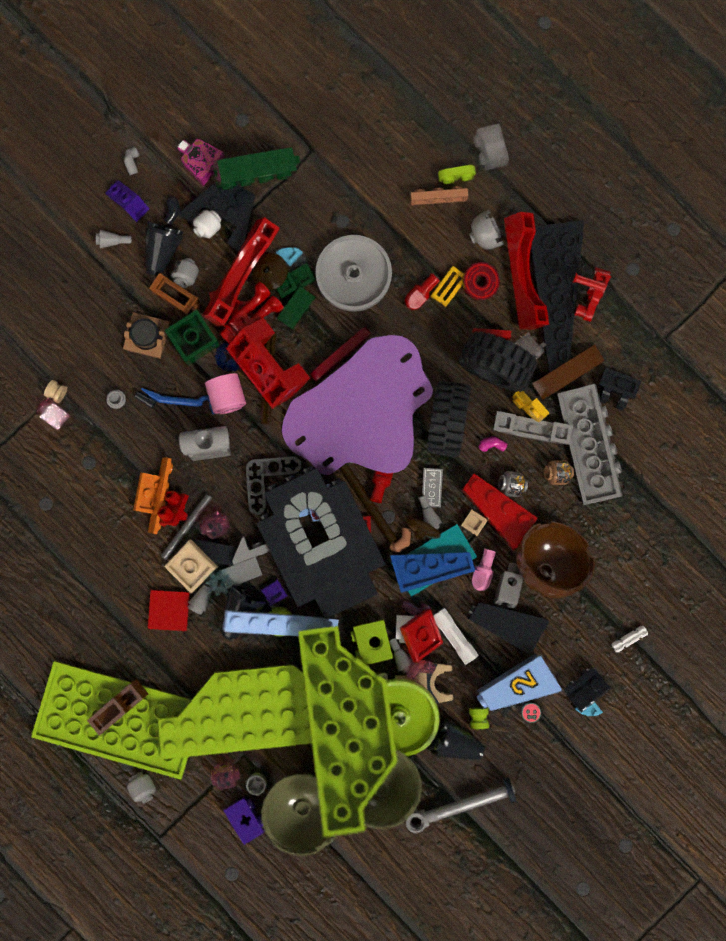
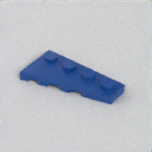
[390,552,475,593]

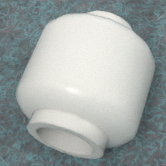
[193,210,221,238]

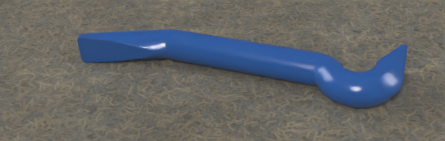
[141,388,214,415]

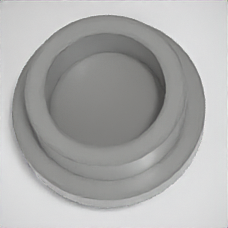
[106,390,126,409]

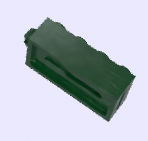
[212,147,300,190]

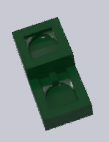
[277,263,317,298]
[277,286,316,329]

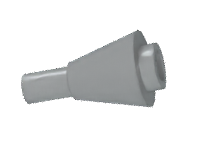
[96,230,131,248]
[419,495,442,529]
[389,638,415,674]

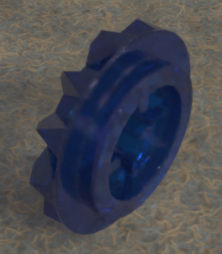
[215,342,240,372]

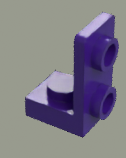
[106,180,150,222]

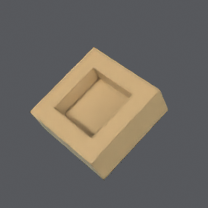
[461,510,488,536]

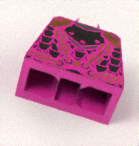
[178,139,226,186]

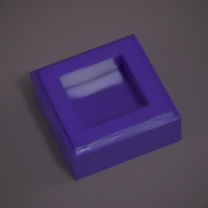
[261,579,288,606]

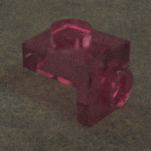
[37,398,70,430]

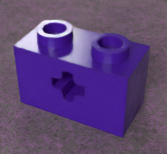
[224,795,265,845]

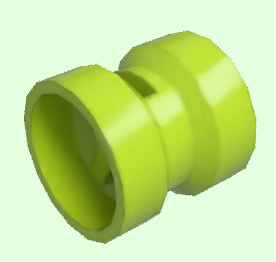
[469,707,489,729]

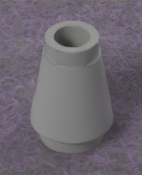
[188,585,213,615]

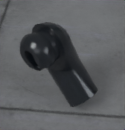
[164,196,181,225]

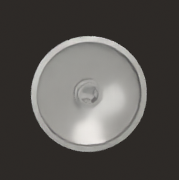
[316,235,392,311]

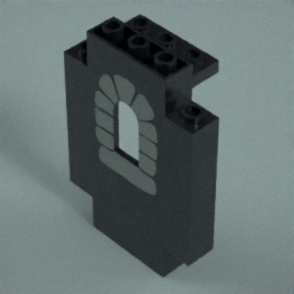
[257,466,385,619]

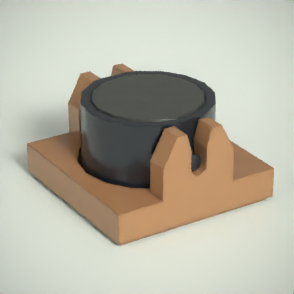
[123,312,170,359]

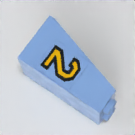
[476,654,562,711]

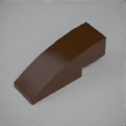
[87,679,149,736]

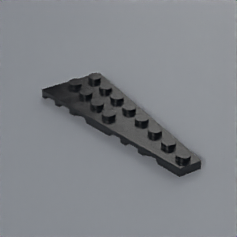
[531,220,584,373]

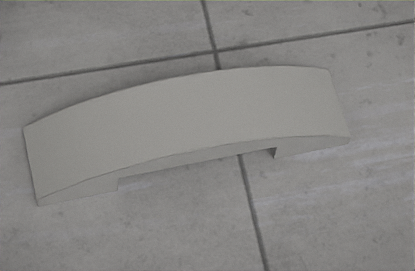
[493,411,573,445]

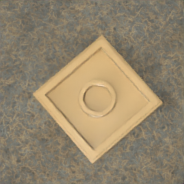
[164,540,218,594]

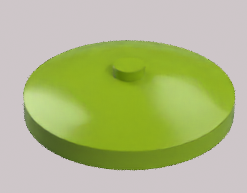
[386,679,440,756]

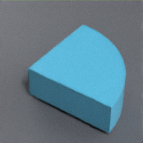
[276,247,303,266]
[575,702,603,716]

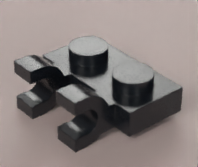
[598,367,641,411]

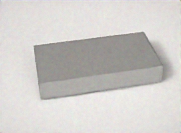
[220,557,263,589]

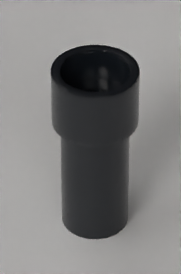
[134,391,157,409]

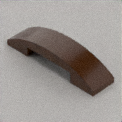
[532,344,605,400]

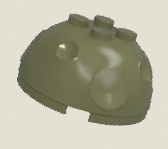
[363,750,421,829]
[262,773,336,856]

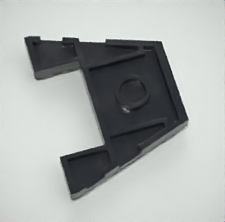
[178,182,256,251]

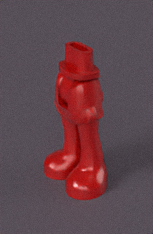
[219,282,284,344]

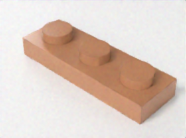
[410,186,468,205]

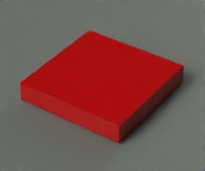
[148,590,190,631]
[400,609,443,663]

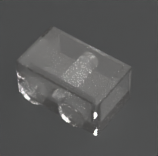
[474,124,509,171]

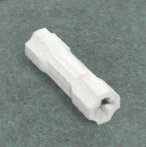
[433,608,478,665]

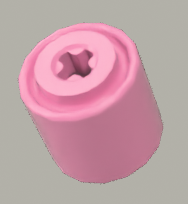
[205,373,246,414]

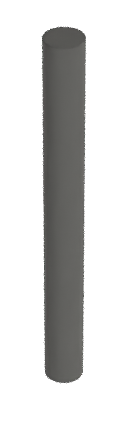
[161,494,212,560]

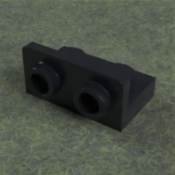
[564,667,611,713]

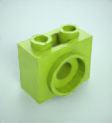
[351,619,393,665]

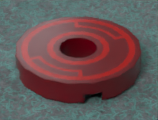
[462,262,500,300]

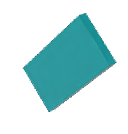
[392,524,477,597]

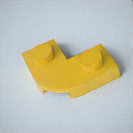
[512,391,549,422]

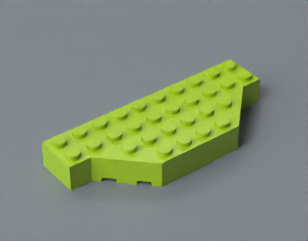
[298,626,397,837]
[158,664,312,759]

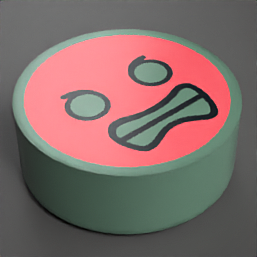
[521,702,541,723]

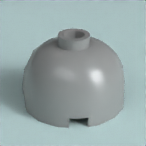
[469,210,504,249]

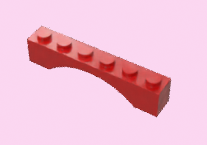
[504,212,549,330]
[202,217,280,326]

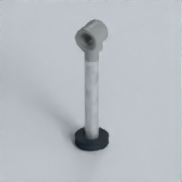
[406,777,518,833]

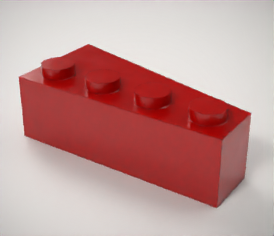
[461,473,538,550]

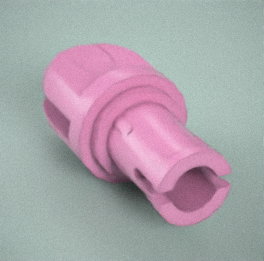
[472,548,496,591]

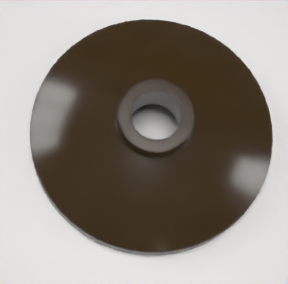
[252,253,288,291]
[405,517,441,540]

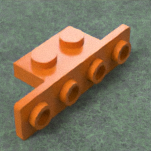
[133,458,173,534]

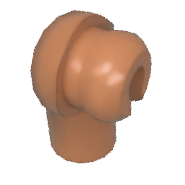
[390,528,412,553]

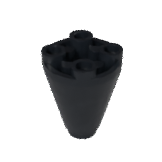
[145,222,183,276]
[427,718,485,760]

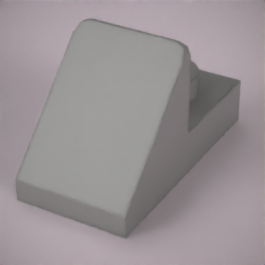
[232,536,270,565]

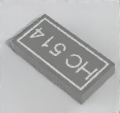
[421,468,443,508]

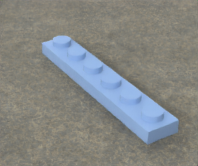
[223,610,339,636]

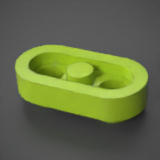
[438,165,476,184]

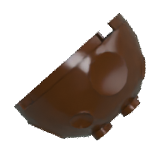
[516,522,595,598]

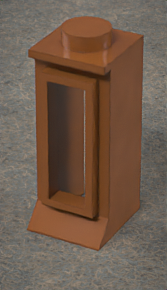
[149,273,200,315]

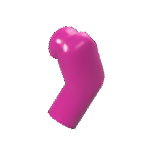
[479,436,508,452]

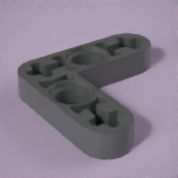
[246,457,302,515]

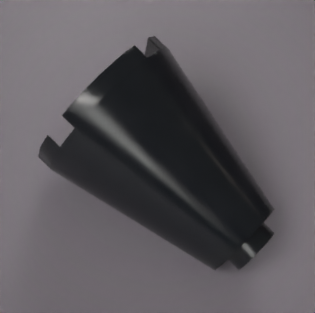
[220,584,266,640]

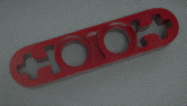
[310,327,372,382]

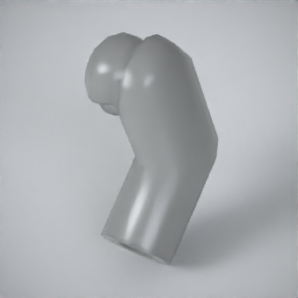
[124,147,139,175]

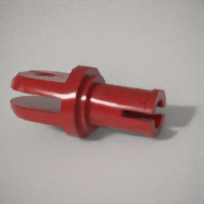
[405,273,440,310]
[370,471,393,503]

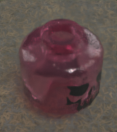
[200,511,230,539]
[211,762,240,790]

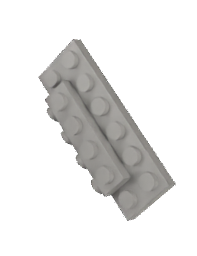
[558,384,622,505]

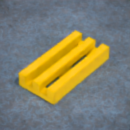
[430,266,464,308]

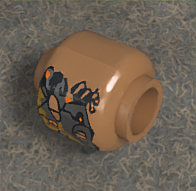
[544,460,574,485]

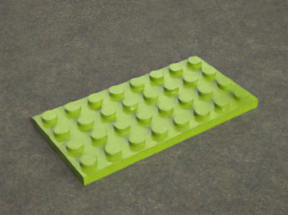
[31,661,193,780]

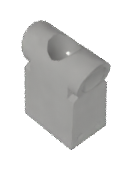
[179,426,231,461]

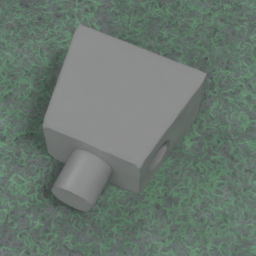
[493,563,523,610]

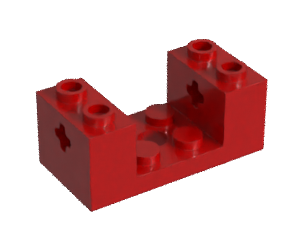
[226,318,310,409]

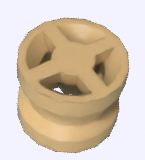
[44,380,67,403]

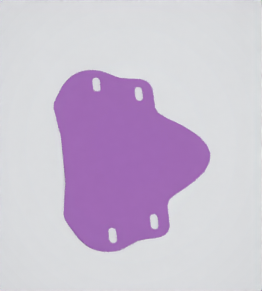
[282,335,433,475]

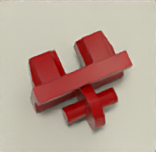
[157,491,189,526]

